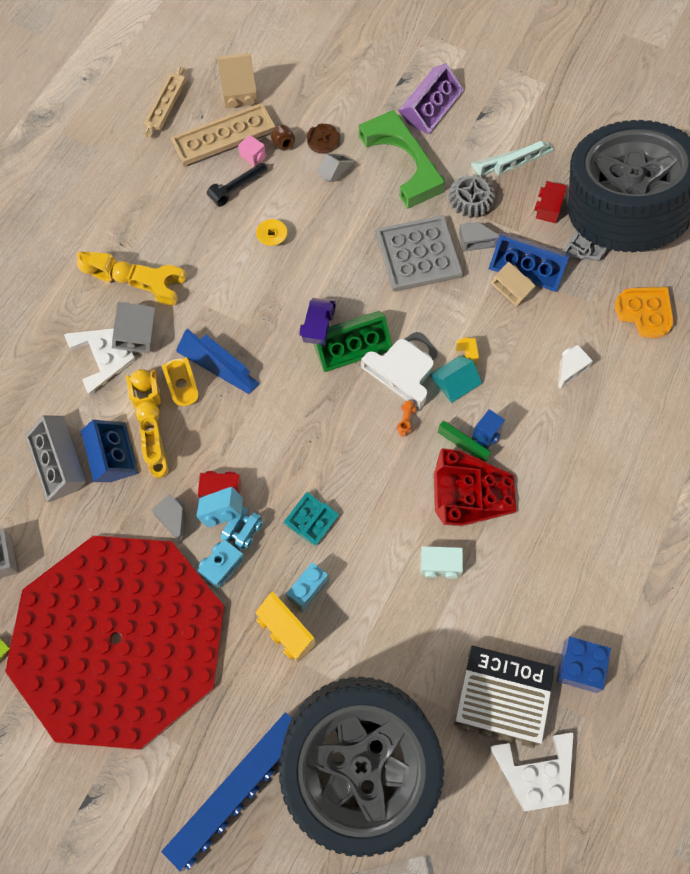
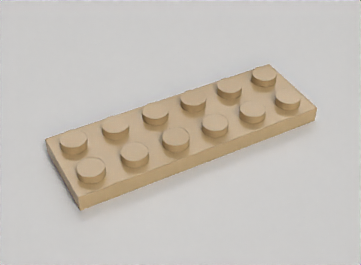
[170,103,276,166]

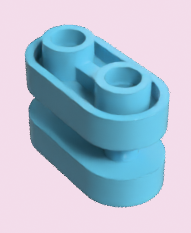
[221,506,263,550]

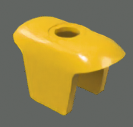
[161,357,198,406]

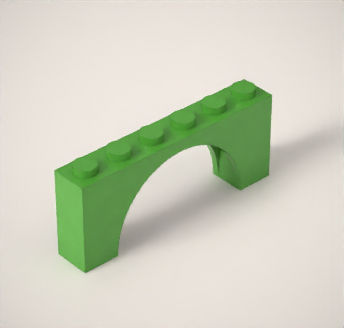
[359,110,445,209]

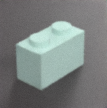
[420,546,463,579]

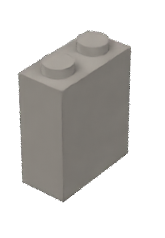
[112,302,155,353]

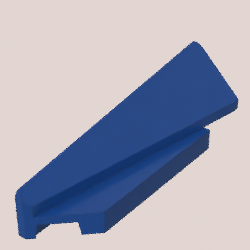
[176,328,259,394]

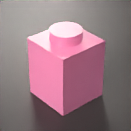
[238,135,266,167]

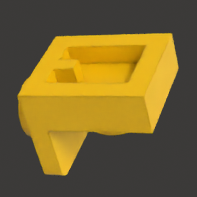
[455,337,479,366]

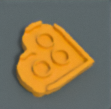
[614,287,673,339]

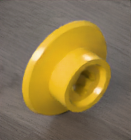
[256,219,287,246]

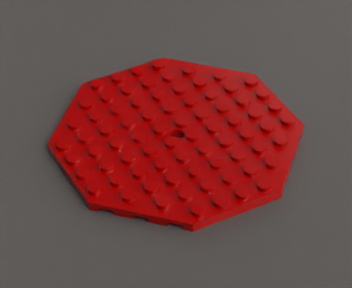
[5,535,225,750]

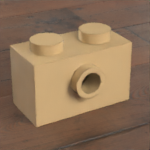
[490,262,535,307]

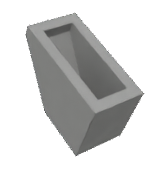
[317,153,354,182]
[458,222,499,252]
[151,494,185,543]

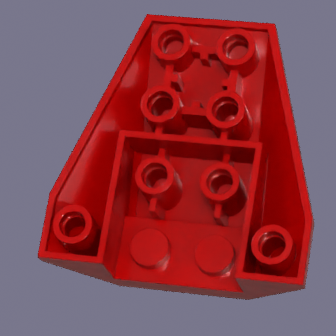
[433,448,517,527]

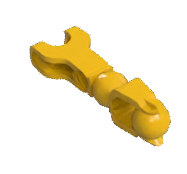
[77,251,187,306]
[125,369,168,478]

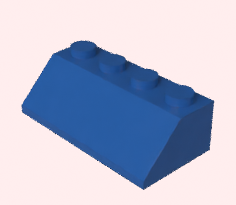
[488,232,570,292]

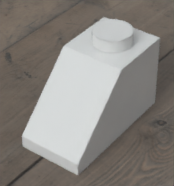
[558,345,592,389]

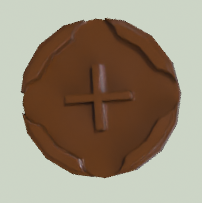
[307,123,340,154]

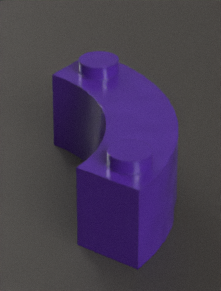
[299,298,336,345]

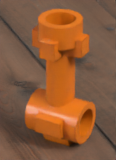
[397,401,416,437]

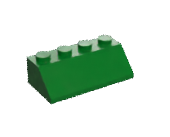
[314,311,392,372]

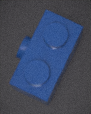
[472,409,505,449]

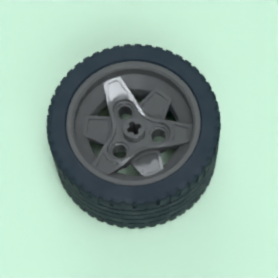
[568,120,690,253]
[279,676,444,857]

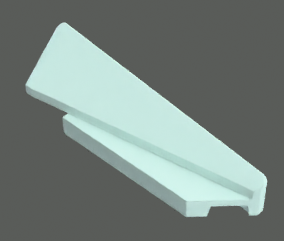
[471,141,554,176]

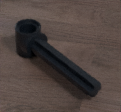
[206,162,268,207]

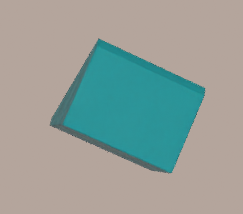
[430,356,482,403]

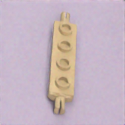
[144,66,186,138]

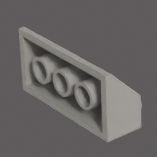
[25,415,86,502]

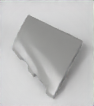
[562,231,607,261]

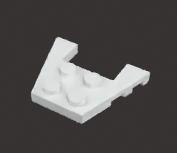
[64,329,136,396]
[489,732,573,811]

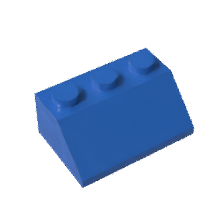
[81,420,139,482]

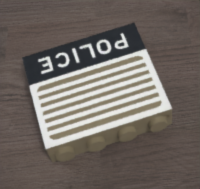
[454,645,555,748]

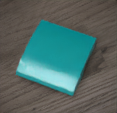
[282,492,339,546]

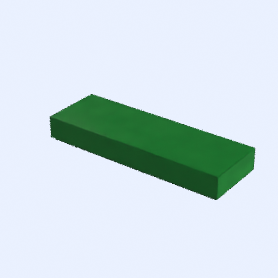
[438,421,491,462]

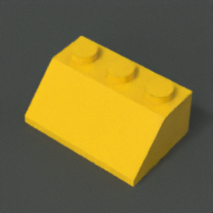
[255,591,316,662]

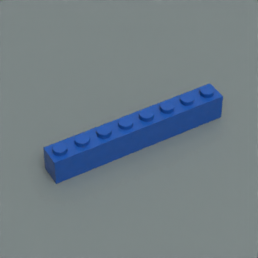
[161,712,292,872]

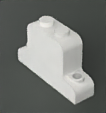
[361,339,433,410]

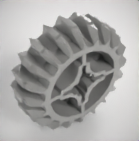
[448,173,495,218]

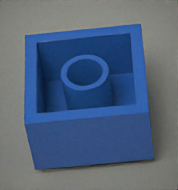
[556,636,611,693]

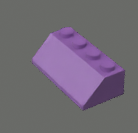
[398,63,464,134]

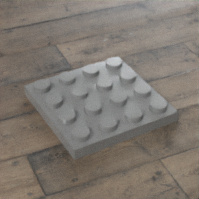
[376,215,463,292]

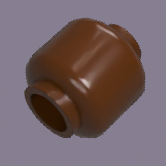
[271,125,295,151]

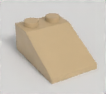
[217,53,258,108]

